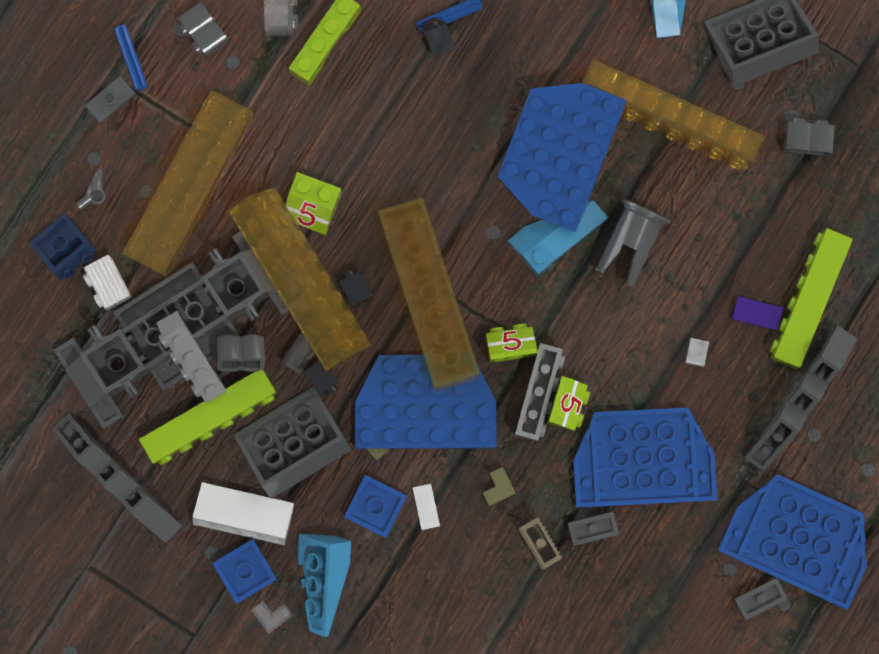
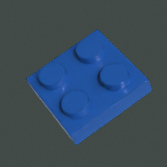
[344,475,407,538]
[212,539,277,604]

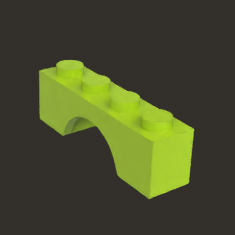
[289,0,361,87]

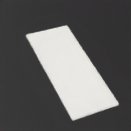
[413,484,440,530]

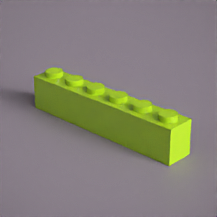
[770,228,853,369]
[139,370,277,466]

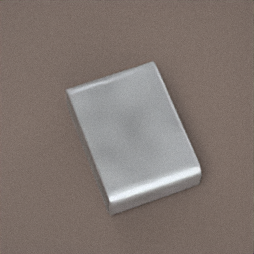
[685,338,709,367]

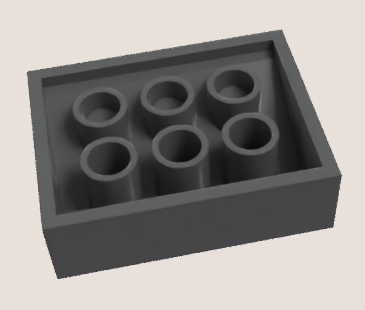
[704,0,819,87]
[234,386,352,498]

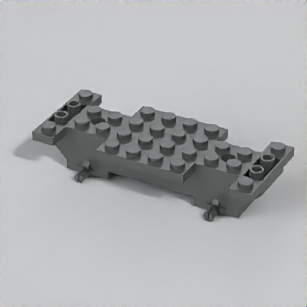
[54,224,302,429]

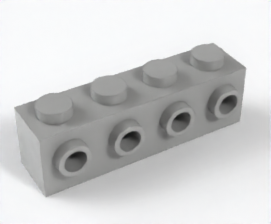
[156,311,226,403]
[514,343,565,441]

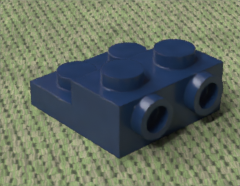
[29,213,97,280]

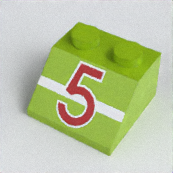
[282,172,342,235]
[485,324,538,363]
[546,376,590,431]

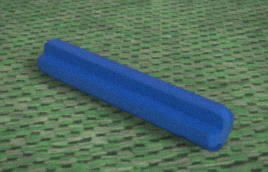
[417,0,482,34]
[114,25,147,91]

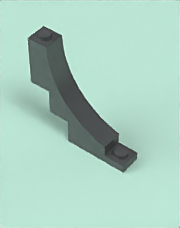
[745,326,857,471]
[52,413,182,543]

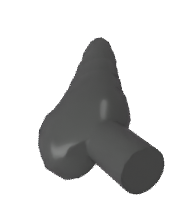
[76,169,107,210]

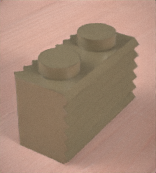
[518,518,562,570]

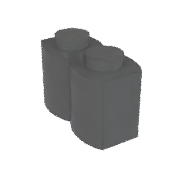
[178,2,230,58]
[783,118,835,156]
[216,334,265,372]

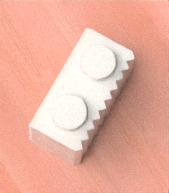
[83,255,132,311]

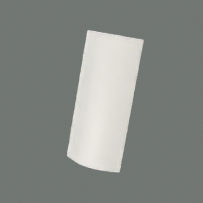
[192,482,294,545]

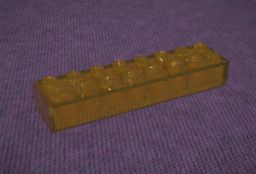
[582,59,765,170]
[122,90,254,278]
[229,187,371,371]
[378,197,480,392]

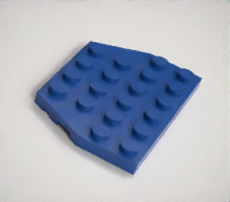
[498,83,627,232]
[355,355,497,449]
[573,408,717,507]
[717,475,867,610]

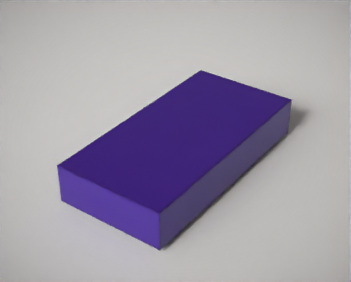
[732,296,783,331]

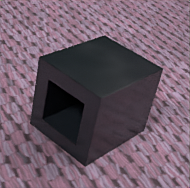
[421,18,456,57]
[339,270,373,308]
[304,359,340,397]

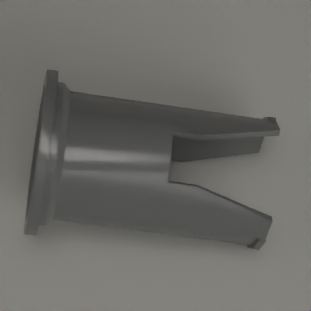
[595,199,671,288]

